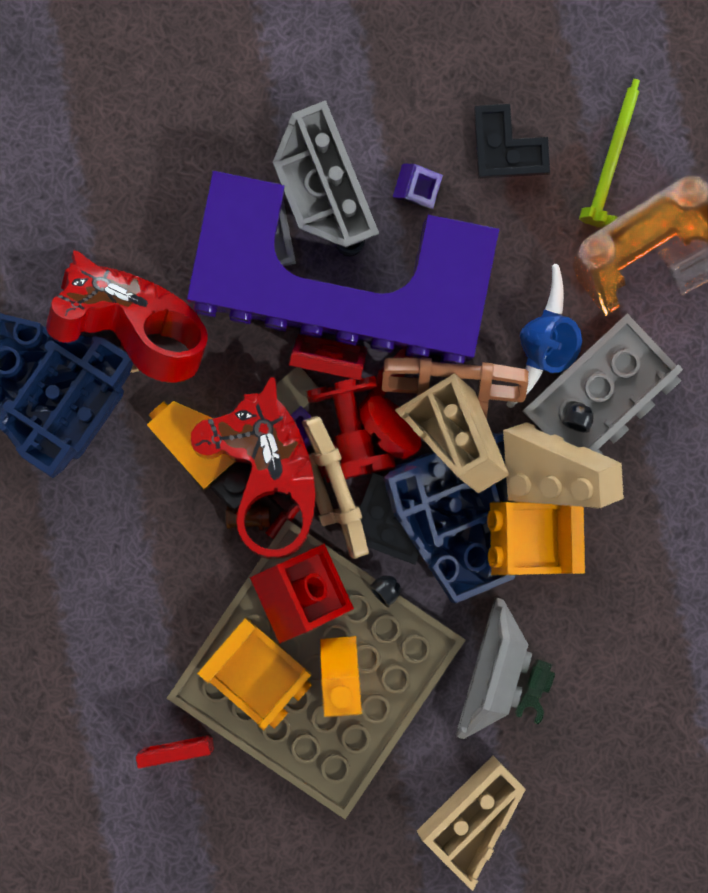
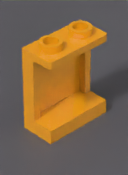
[487,502,585,575]
[197,617,312,731]

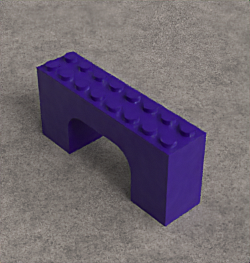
[187,171,499,364]

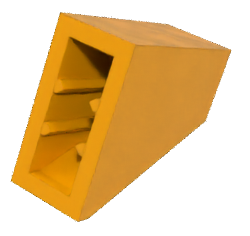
[147,401,236,490]
[320,636,362,717]

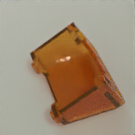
[572,176,708,316]

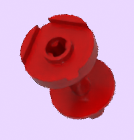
[306,376,396,483]

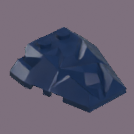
[0,313,133,478]
[384,432,516,603]

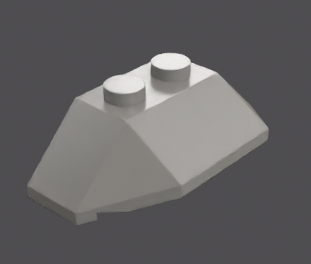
[273,100,379,247]
[455,597,532,739]

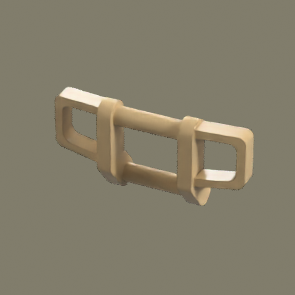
[301,416,369,559]

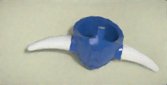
[507,264,582,408]

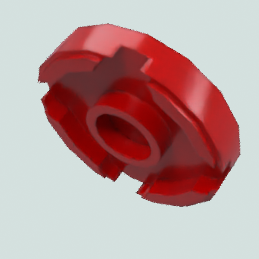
[360,396,422,459]

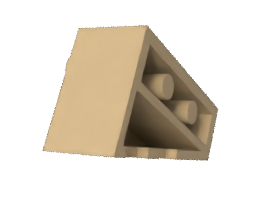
[395,373,509,493]
[503,422,624,508]
[417,756,526,891]

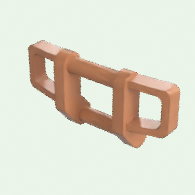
[382,357,529,420]

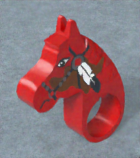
[46,250,208,383]
[191,377,315,559]

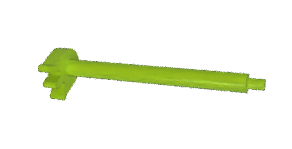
[579,79,640,228]

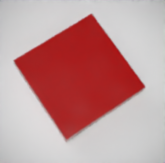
[289,334,368,380]
[136,735,215,769]

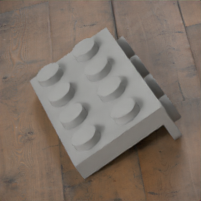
[522,313,683,455]

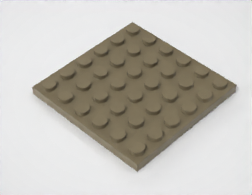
[167,519,466,820]

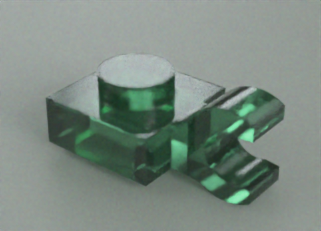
[515,658,555,724]

